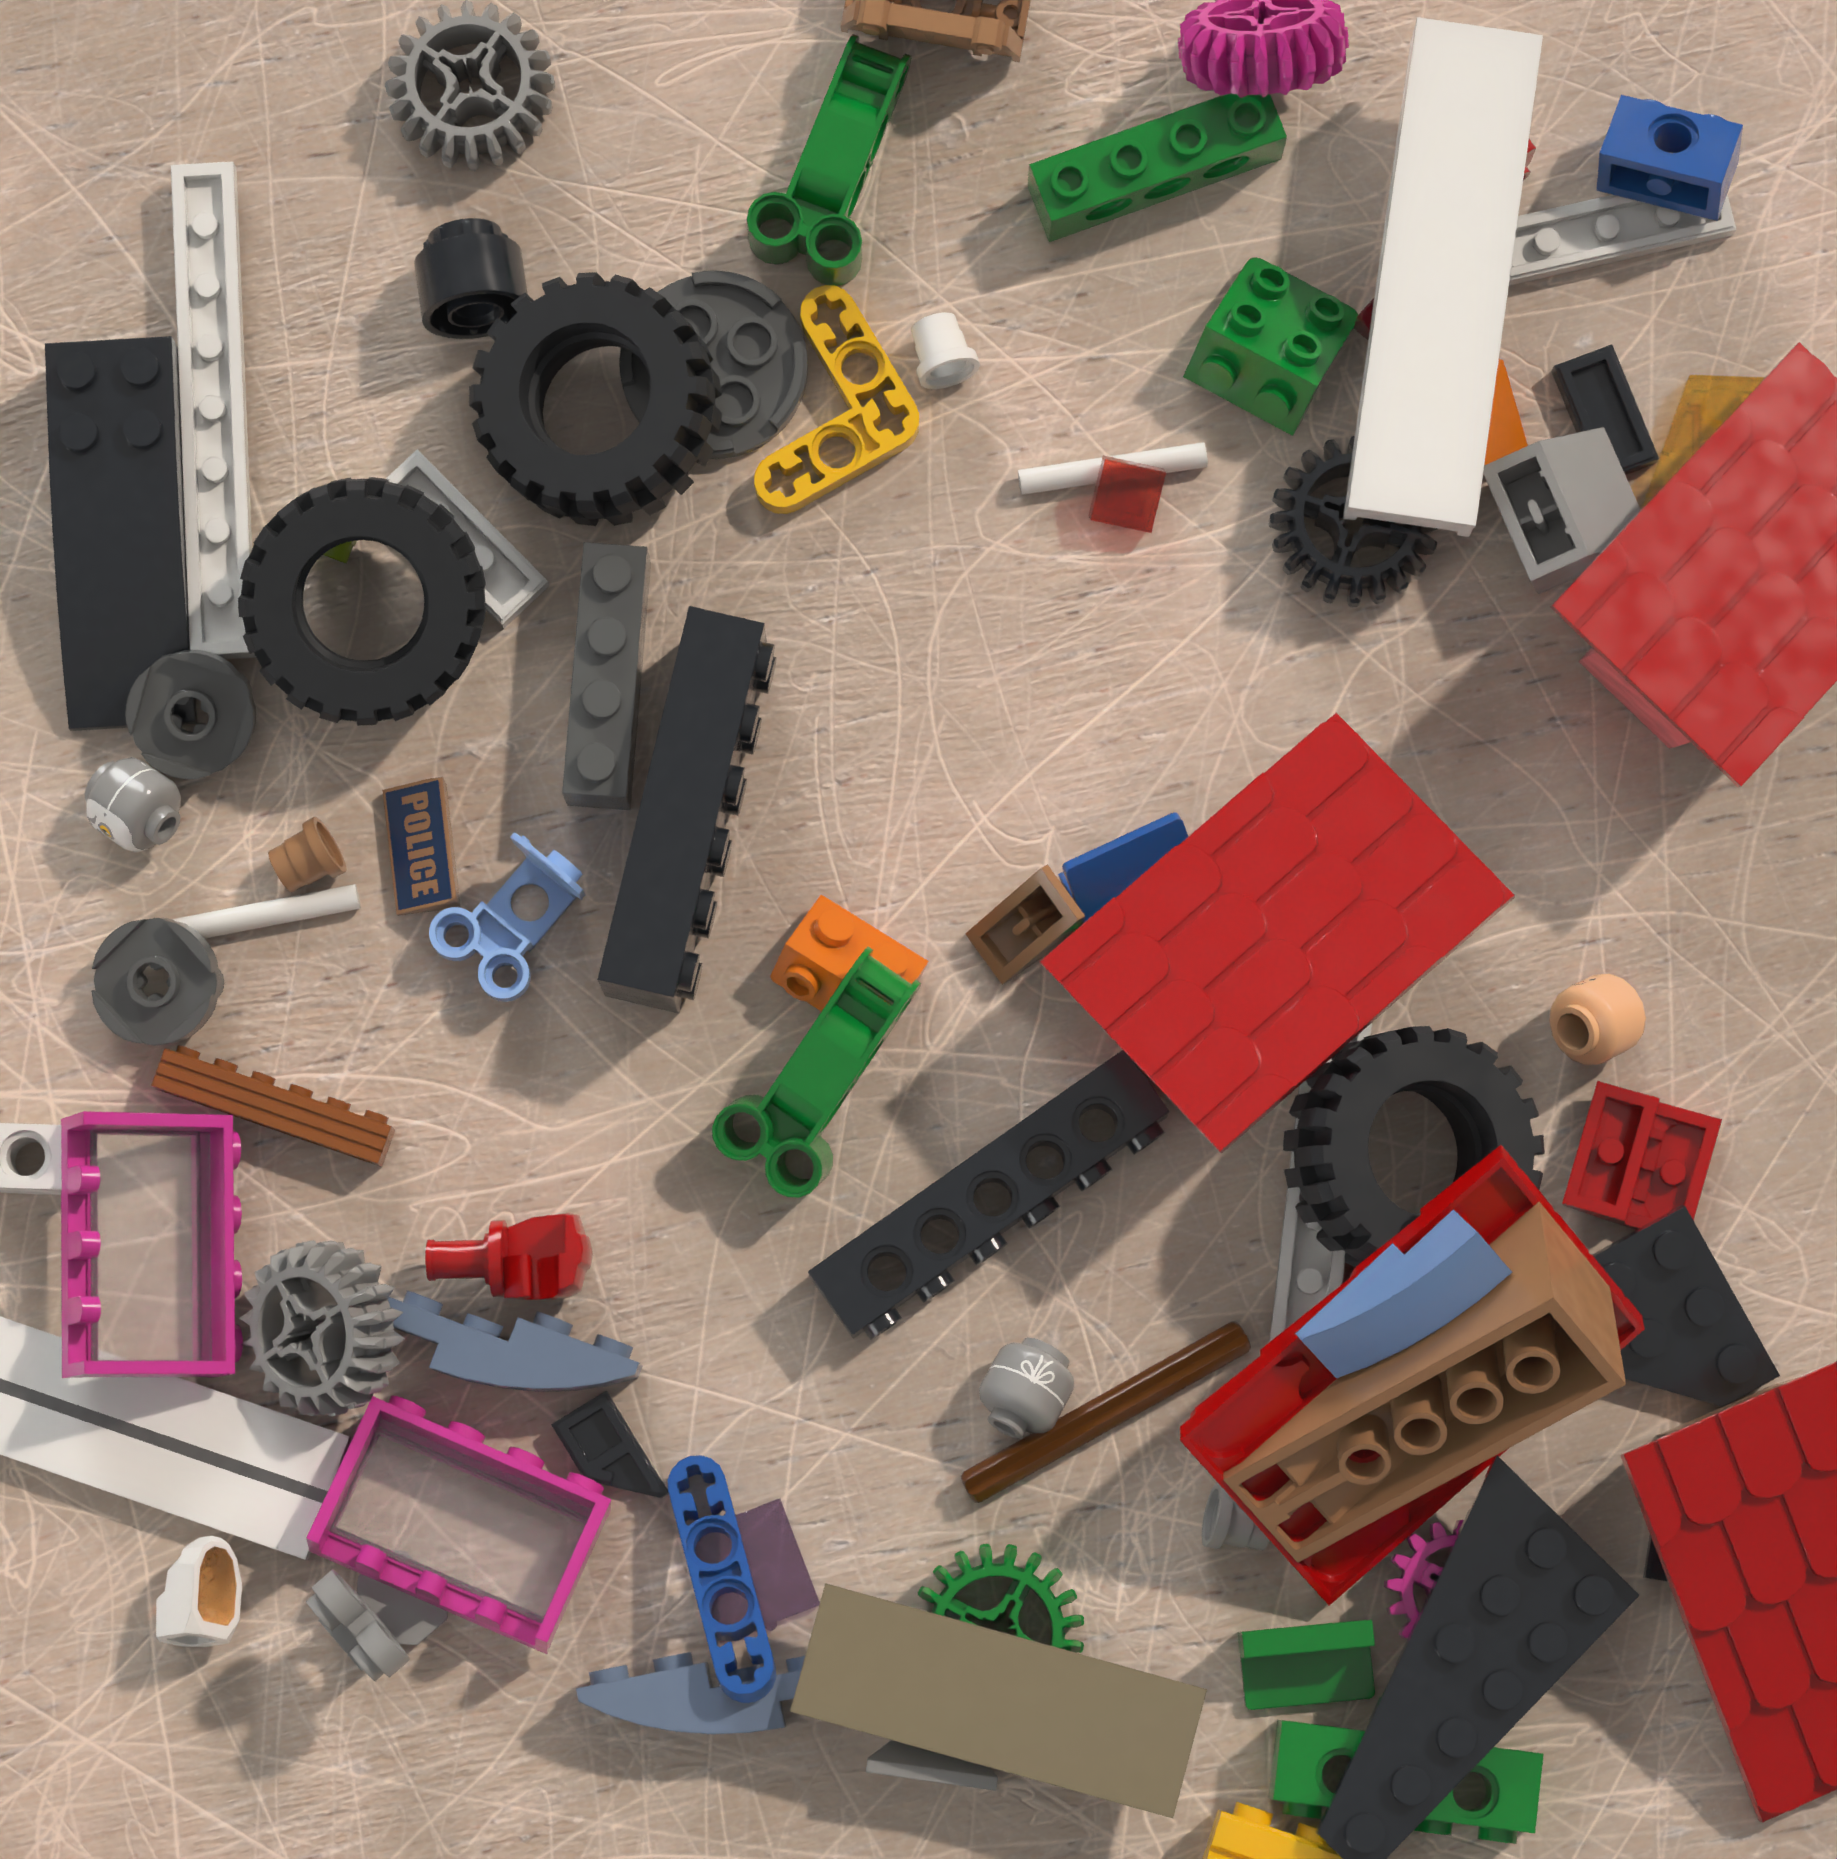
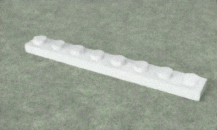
[171,162,256,659]

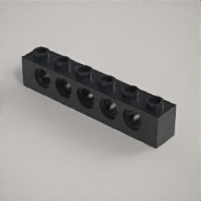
[808,1050,1170,1340]

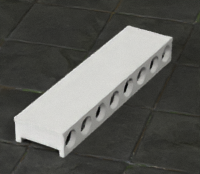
[1343,17,1543,537]

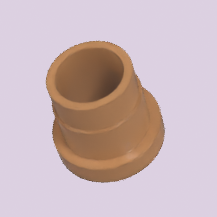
[268,816,347,893]

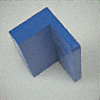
[1058,812,1188,923]

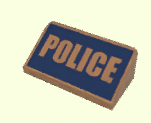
[382,777,461,916]

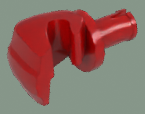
[425,1213,593,1300]

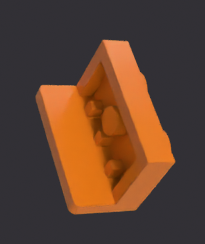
[770,895,929,1012]

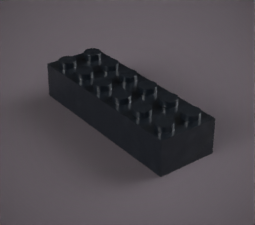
[597,606,777,1013]

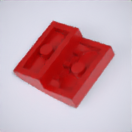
[1562,1081,1722,1230]

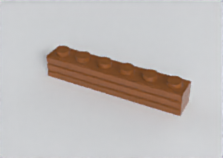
[151,1045,395,1167]

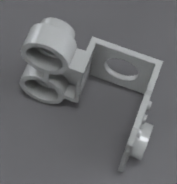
[306,1550,448,1681]

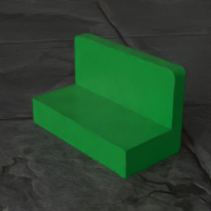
[1237,1619,1375,1710]

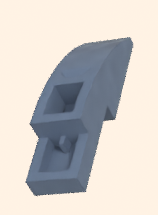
[388,1291,643,1392]
[576,1652,805,1734]

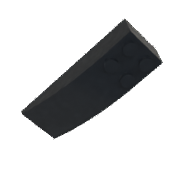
[45,336,197,731]

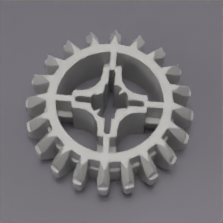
[385,0,555,171]
[240,1240,405,1417]

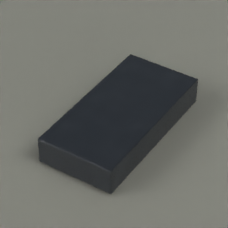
[1551,344,1659,475]

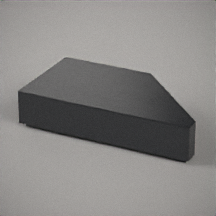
[551,1390,669,1498]

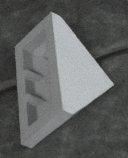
[866,1740,998,1791]

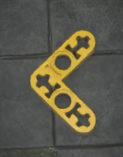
[754,285,919,514]

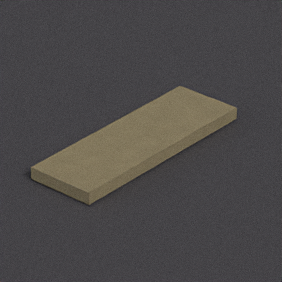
[790,1583,1207,1818]

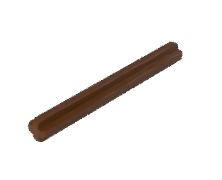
[961,1321,1251,1503]

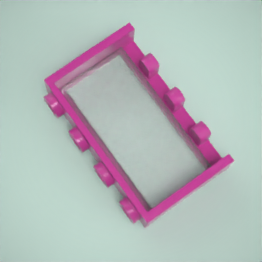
[61,1111,243,1378]
[306,1395,611,1654]

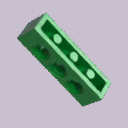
[1027,93,1287,243]
[1268,1719,1544,1844]

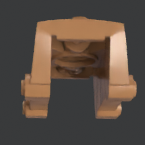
[840,0,1031,62]

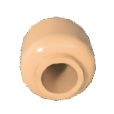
[1549,974,1646,1065]

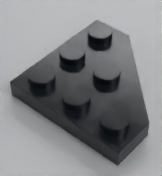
[1592,1205,1780,1407]

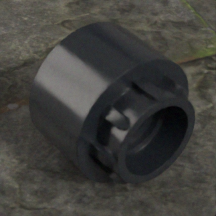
[414,218,528,339]

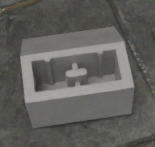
[1483,427,1640,594]

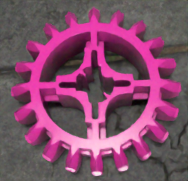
[1178,0,1349,98]

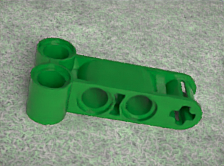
[747,34,912,286]
[712,947,922,1198]

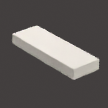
[386,449,549,629]

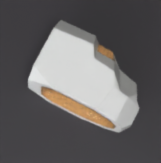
[156,1536,242,1647]

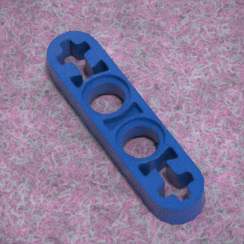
[668,1455,776,1703]

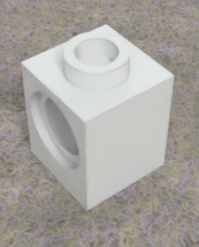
[0,1123,62,1195]

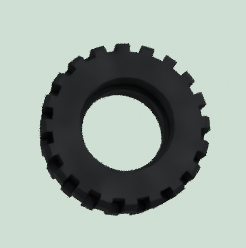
[469,272,722,526]
[238,477,487,726]
[1283,1026,1545,1267]

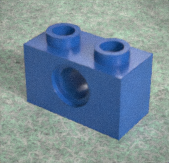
[1596,95,1743,221]

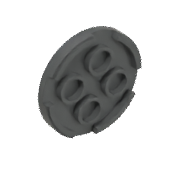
[619,271,808,459]

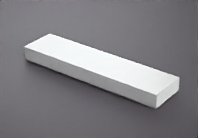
[1509,195,1736,286]

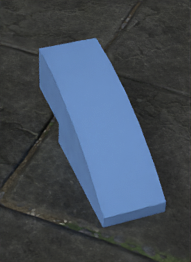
[1295,1209,1512,1378]

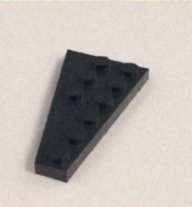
[1316,1455,1640,1859]

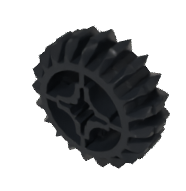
[1269,436,1438,607]

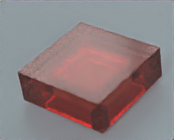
[1088,455,1166,533]

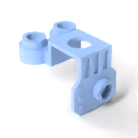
[429,832,585,1002]

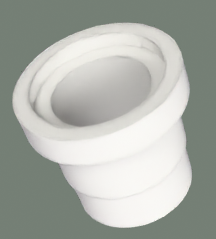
[911,312,980,389]

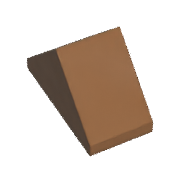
[965,864,1085,985]

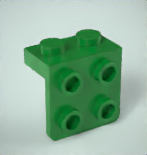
[1183,257,1358,436]

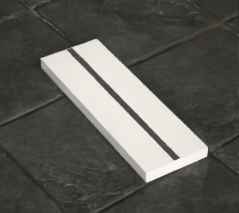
[0,1316,352,1560]

